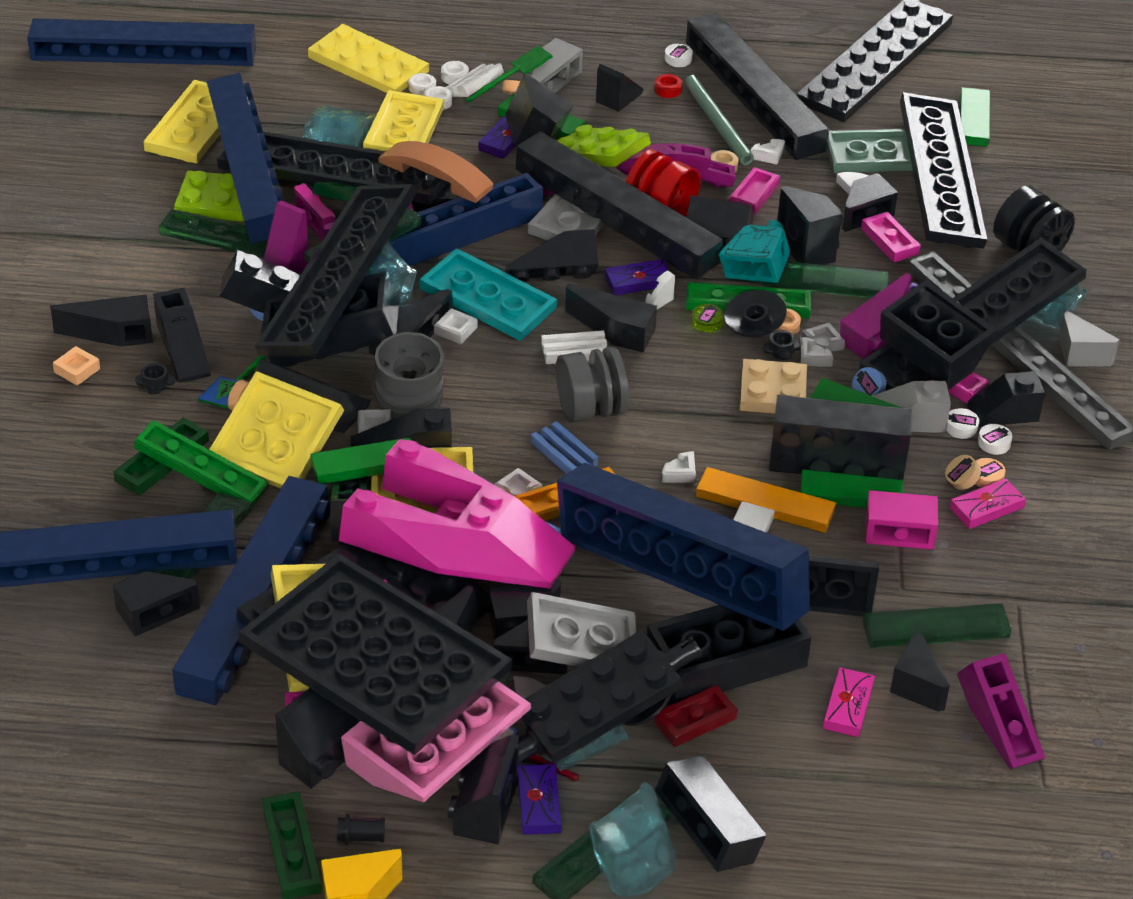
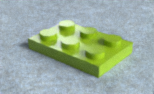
[557,125,651,167]
[174,171,274,222]

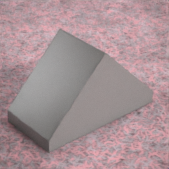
[1058,311,1120,366]

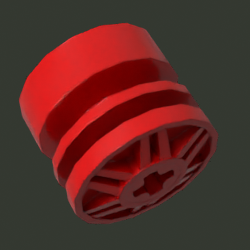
[626,149,701,217]

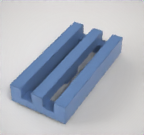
[530,421,599,474]

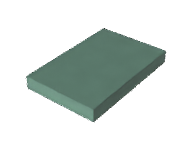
[826,129,913,173]

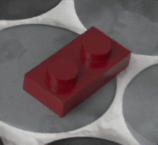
[654,685,738,748]

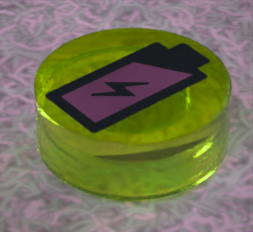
[692,304,724,332]

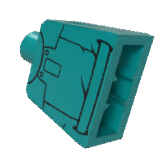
[719,220,790,283]

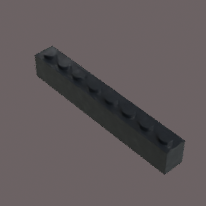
[686,13,829,160]
[515,131,723,280]

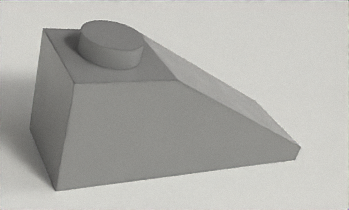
[532,38,583,93]
[873,381,951,432]

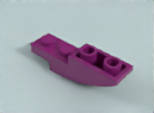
[616,143,736,188]

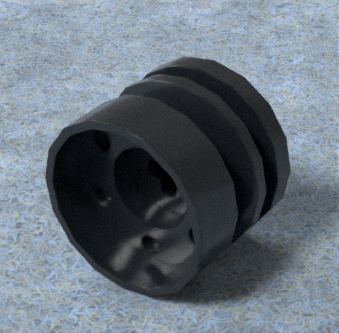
[993,185,1075,253]

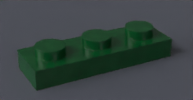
[113,417,209,496]
[261,791,322,899]

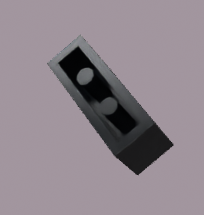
[220,250,300,313]
[655,755,767,872]

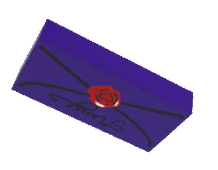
[478,116,516,159]
[604,259,670,295]
[518,764,561,835]

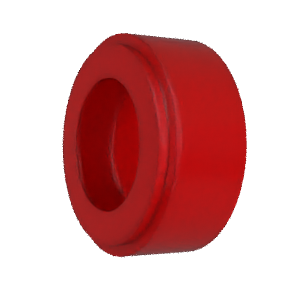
[654,74,682,98]

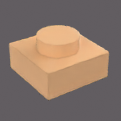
[53,346,100,386]

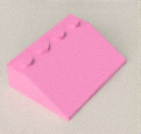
[341,681,531,803]

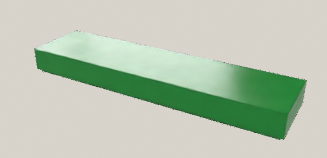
[686,282,811,319]
[133,420,269,511]

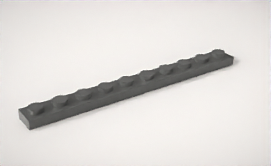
[908,251,1133,450]

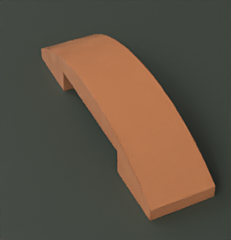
[378,141,493,203]

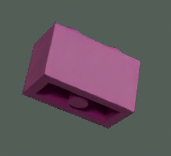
[865,491,938,550]

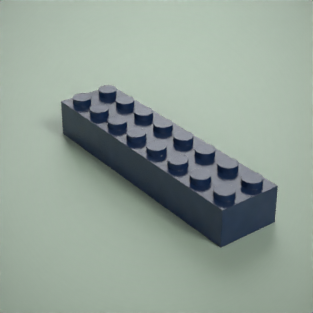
[557,463,810,631]

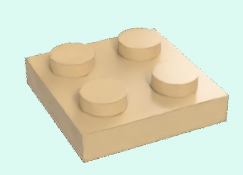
[740,359,807,414]

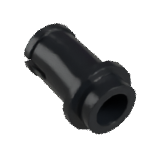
[337,814,385,845]

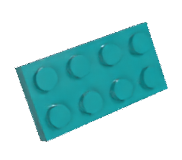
[419,248,557,341]

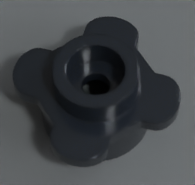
[763,330,800,360]
[135,363,175,394]

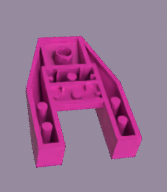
[339,439,575,589]

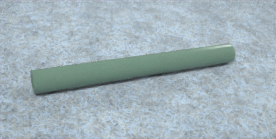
[684,75,754,165]

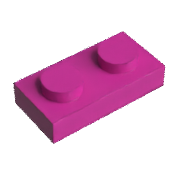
[294,183,336,241]
[861,212,921,262]

